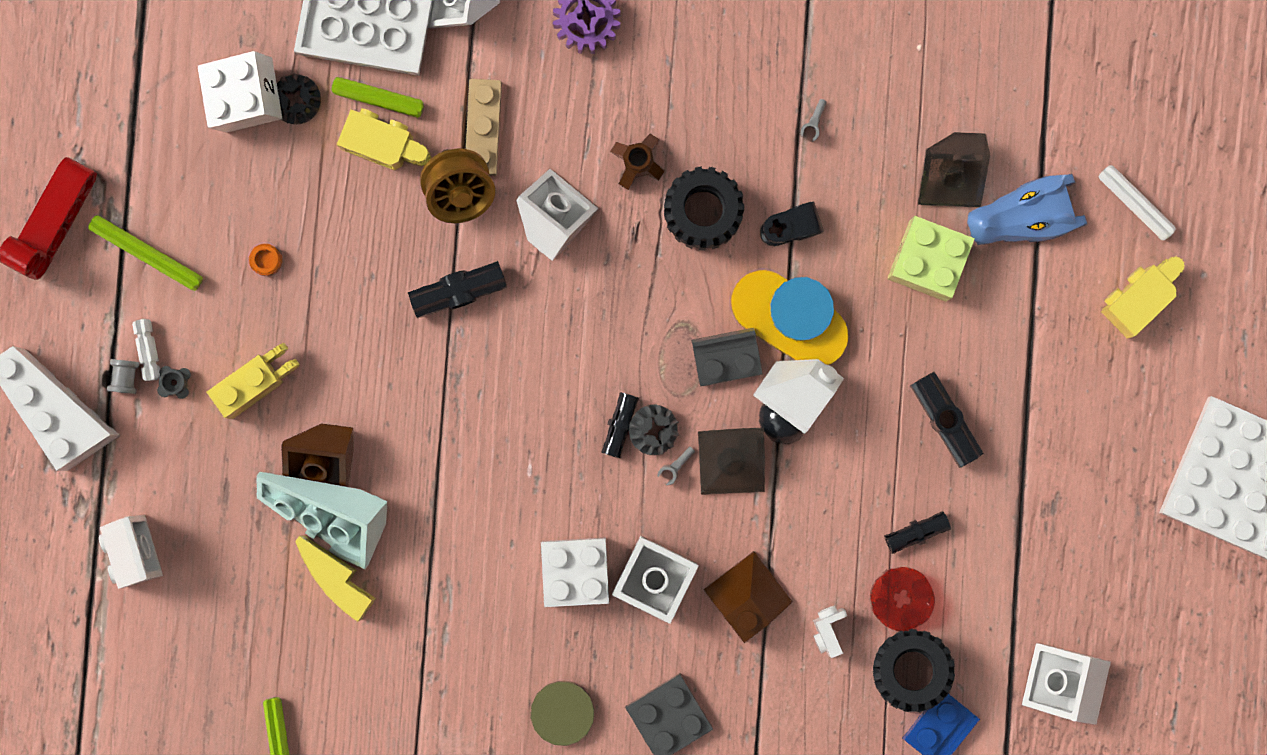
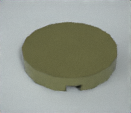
[531,681,594,746]

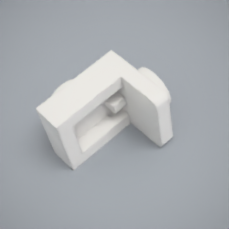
[813,605,847,658]

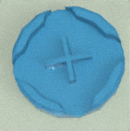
[770,277,834,341]

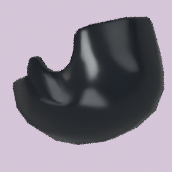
[759,404,804,444]

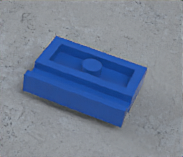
[902,694,980,755]

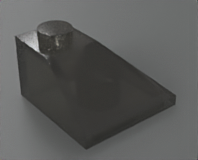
[917,132,990,207]
[698,428,765,495]

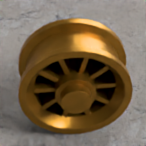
[420,148,496,223]

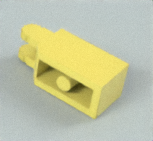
[337,108,431,170]
[1101,256,1185,339]
[207,343,300,419]

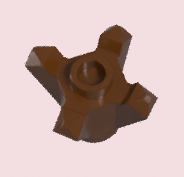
[610,134,665,190]

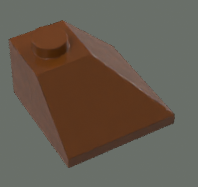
[281,423,354,487]
[703,551,793,643]

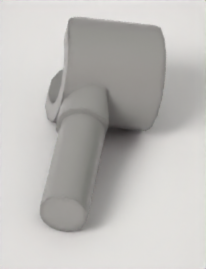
[800,99,827,142]
[657,447,695,485]

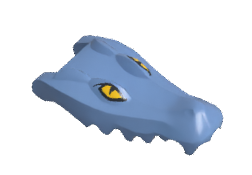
[967,174,1088,245]

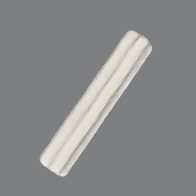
[1099,165,1176,240]

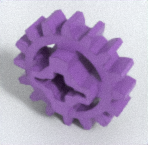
[553,0,620,54]

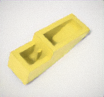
[295,535,376,622]

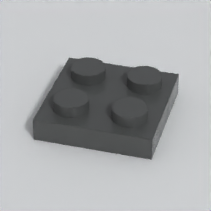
[625,673,713,755]

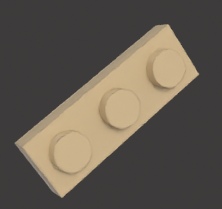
[466,79,502,176]

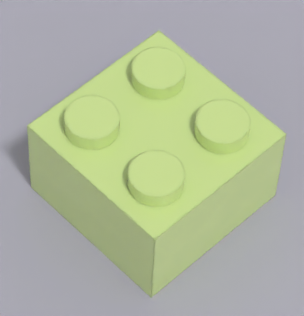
[887,216,975,301]

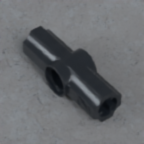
[408,261,507,319]
[910,371,984,468]

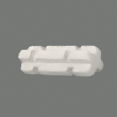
[132,319,160,381]

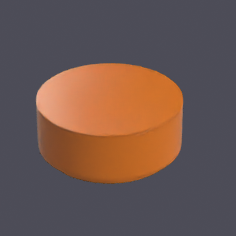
[249,244,282,276]

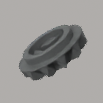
[629,404,679,455]

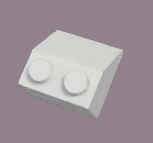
[99,515,163,589]
[1022,643,1111,725]

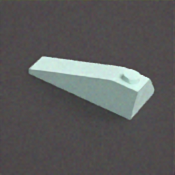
[257,472,387,569]

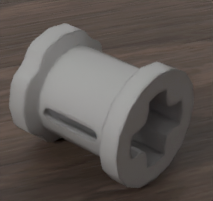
[107,359,139,394]

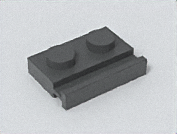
[691,328,762,387]

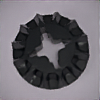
[277,73,321,125]

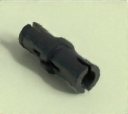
[601,392,639,458]
[884,511,951,554]

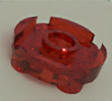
[869,567,935,631]

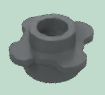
[157,366,191,399]

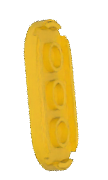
[731,270,848,365]

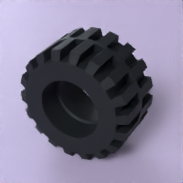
[664,166,745,250]
[873,629,955,712]

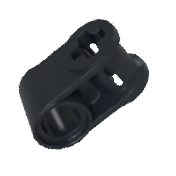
[760,201,824,246]

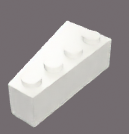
[0,346,121,471]

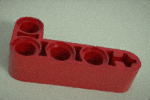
[0,157,97,280]

